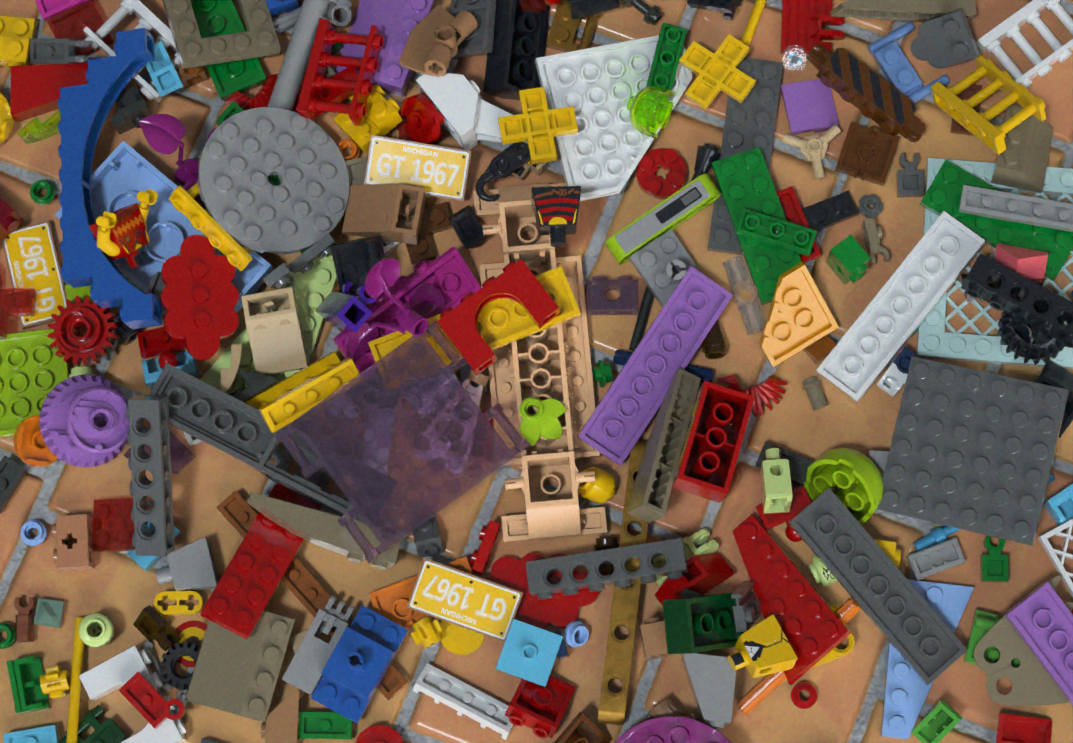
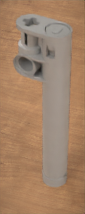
[267,0,352,111]

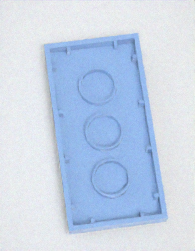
[55,141,274,313]

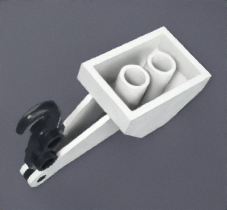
[416,73,530,202]

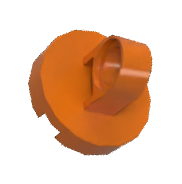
[13,415,58,467]

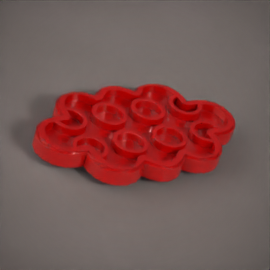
[160,234,239,361]
[484,553,599,629]

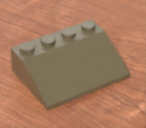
[185,611,295,722]

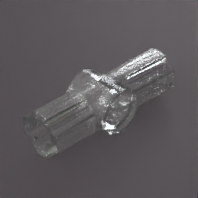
[722,256,766,335]

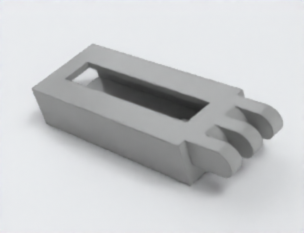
[282,595,356,695]

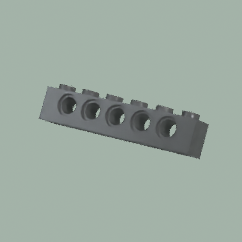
[126,395,175,556]
[525,538,689,600]

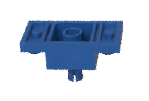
[311,605,409,724]

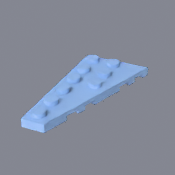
[881,580,974,739]

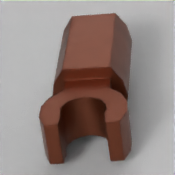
[14,597,36,643]

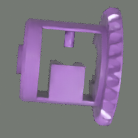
[40,375,130,467]

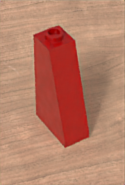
[10,63,88,122]

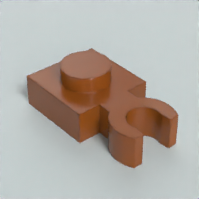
[177,64,208,88]

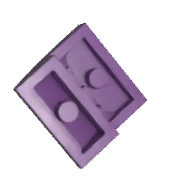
[780,80,840,135]

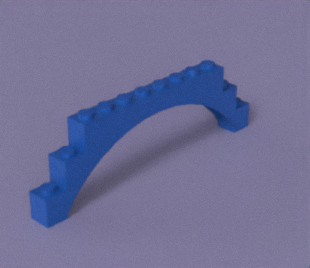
[58,28,162,329]

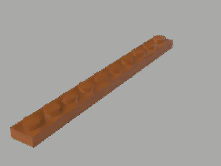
[216,490,408,700]

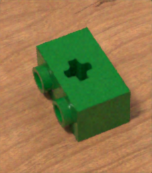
[826,234,870,285]

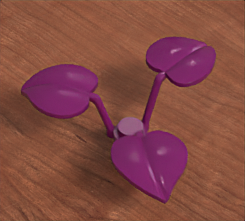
[138,114,217,210]
[344,257,446,363]

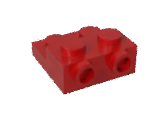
[505,675,576,738]

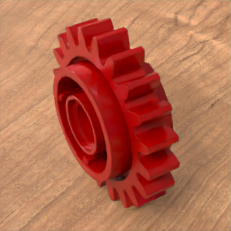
[47,296,119,367]

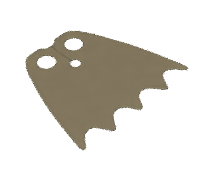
[974,575,1073,706]

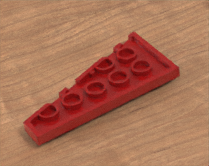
[732,514,851,685]

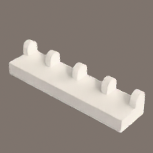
[413,663,513,740]

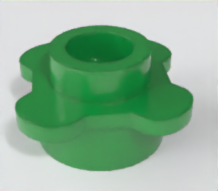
[593,360,612,387]

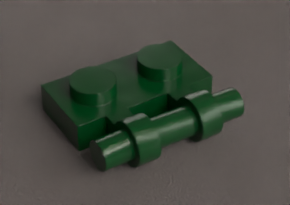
[59,704,128,743]

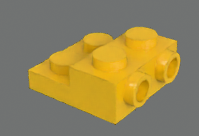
[0,16,37,70]
[333,84,403,153]

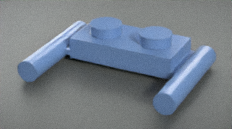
[867,21,950,103]

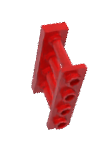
[296,19,384,126]

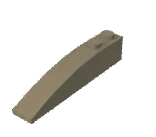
[830,0,977,21]
[627,368,701,523]
[246,492,403,569]

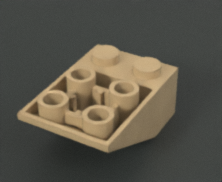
[241,287,308,375]

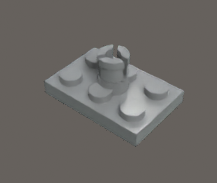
[628,229,700,308]

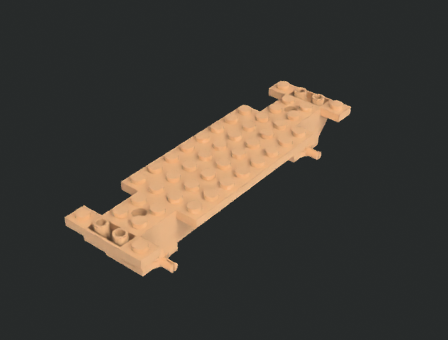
[473,183,607,543]

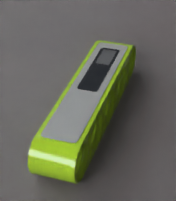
[605,173,721,265]

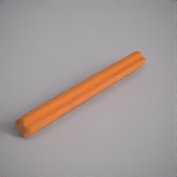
[737,599,860,715]

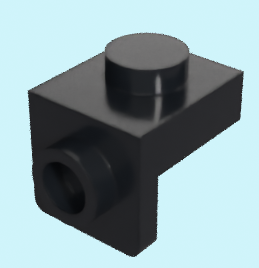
[447,205,488,249]

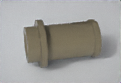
[802,376,829,411]

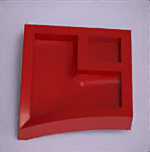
[996,713,1052,743]

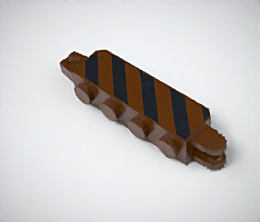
[806,44,926,142]

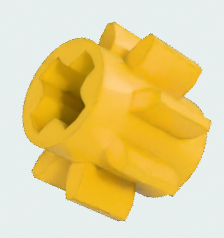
[410,616,444,649]
[40,665,71,699]

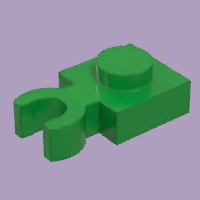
[980,536,1009,582]

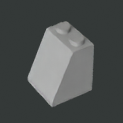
[682,653,736,729]

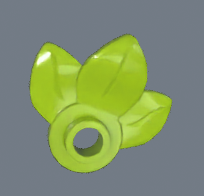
[519,397,566,446]

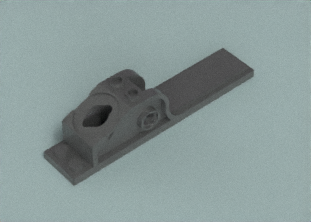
[148,363,398,529]

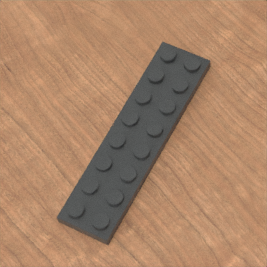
[707,58,783,256]
[788,488,968,685]

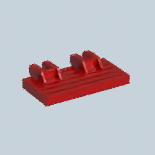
[780,0,845,55]

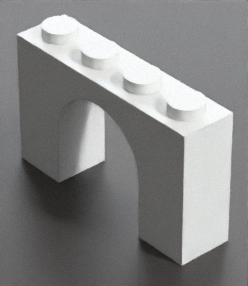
[79,646,187,743]

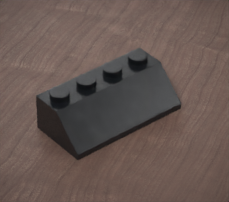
[483,0,550,100]

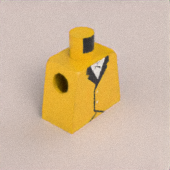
[728,614,797,678]

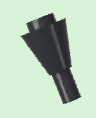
[691,143,721,181]

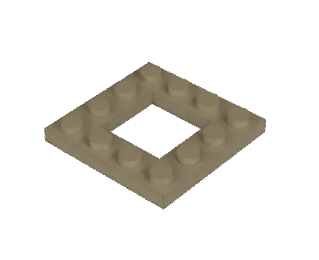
[162,0,281,69]

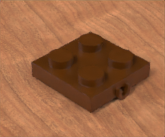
[835,122,899,186]

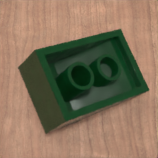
[663,592,744,654]

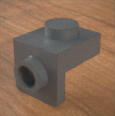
[410,513,444,558]

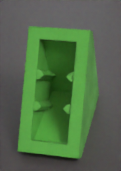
[911,700,962,743]

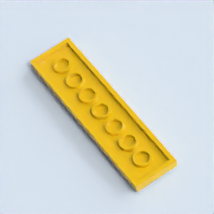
[368,266,581,392]

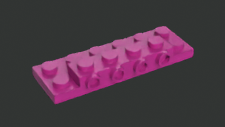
[332,247,481,380]

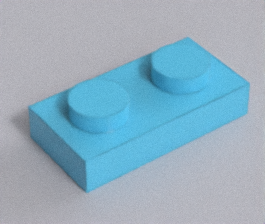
[3,725,60,743]

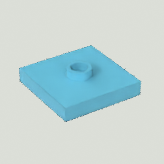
[495,619,563,687]

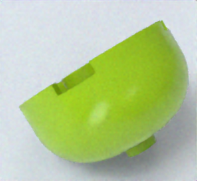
[804,448,884,524]

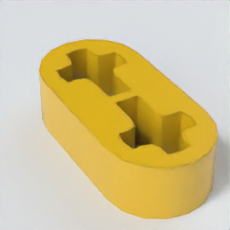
[153,591,205,616]

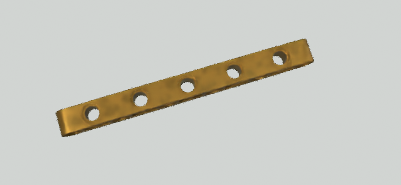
[597,441,648,726]

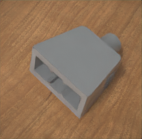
[156,537,219,591]

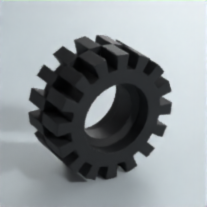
[160,642,200,690]

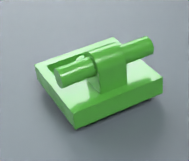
[963,610,1020,670]

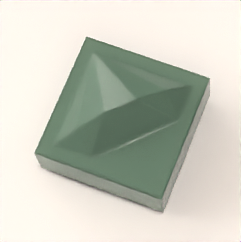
[34,598,66,628]

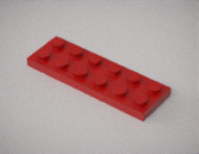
[200,483,322,640]

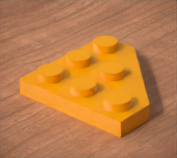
[759,262,839,367]

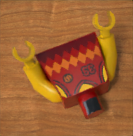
[89,189,158,269]

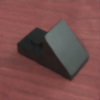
[230,370,277,403]

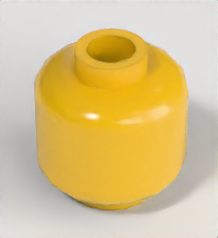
[578,466,616,504]

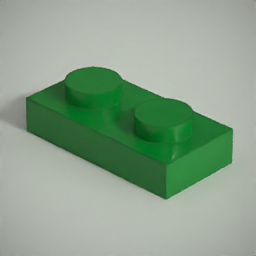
[298,712,353,740]

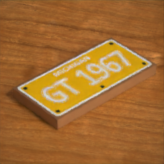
[364,135,472,201]
[2,220,67,330]
[407,558,523,642]

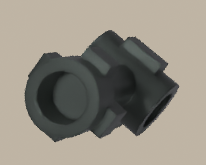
[621,0,663,25]

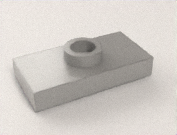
[906,537,966,581]

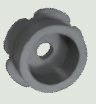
[858,194,883,218]

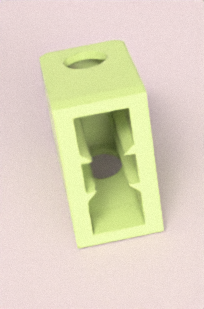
[760,448,793,514]

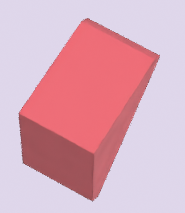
[994,243,1049,280]

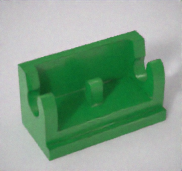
[7,656,50,714]

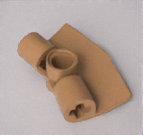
[399,5,477,77]

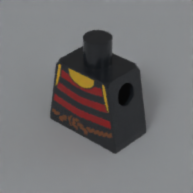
[531,186,581,248]

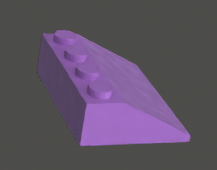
[335,0,436,98]

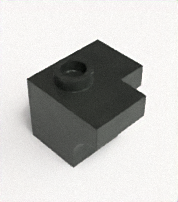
[111,85,151,135]

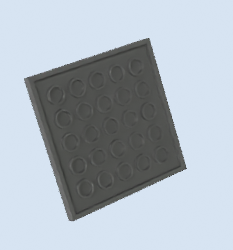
[877,356,1069,546]

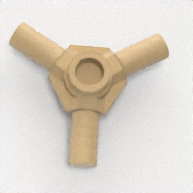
[782,124,841,180]

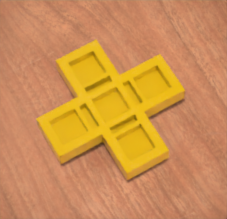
[679,34,756,110]
[498,87,578,164]

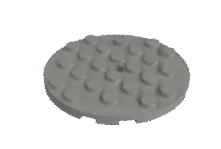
[197,107,349,255]

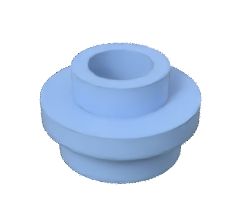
[20,520,47,546]
[564,621,589,647]

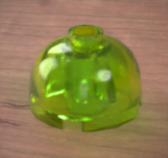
[627,86,673,138]

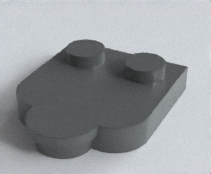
[911,8,980,69]

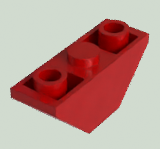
[655,553,735,607]

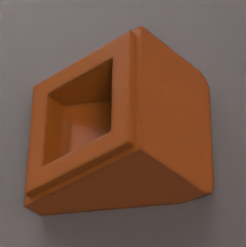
[803,335,837,365]

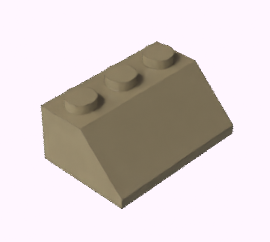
[991,105,1053,193]

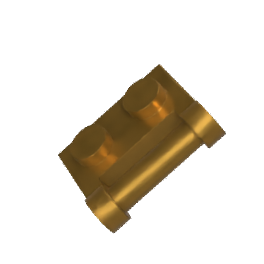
[546,0,602,52]

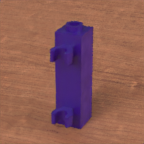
[315,281,378,333]

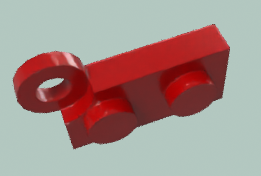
[119,672,185,729]

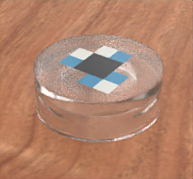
[782,45,807,72]

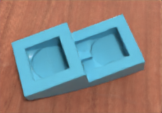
[145,41,184,97]

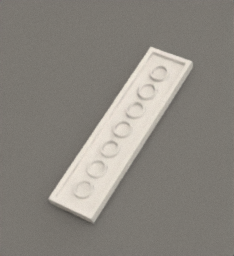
[816,211,985,403]

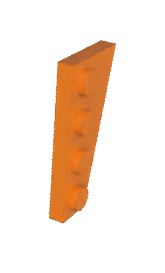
[369,556,473,629]

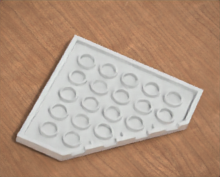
[535,35,693,201]

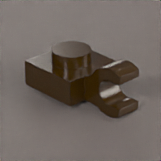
[133,605,180,651]

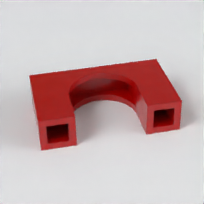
[437,259,560,375]

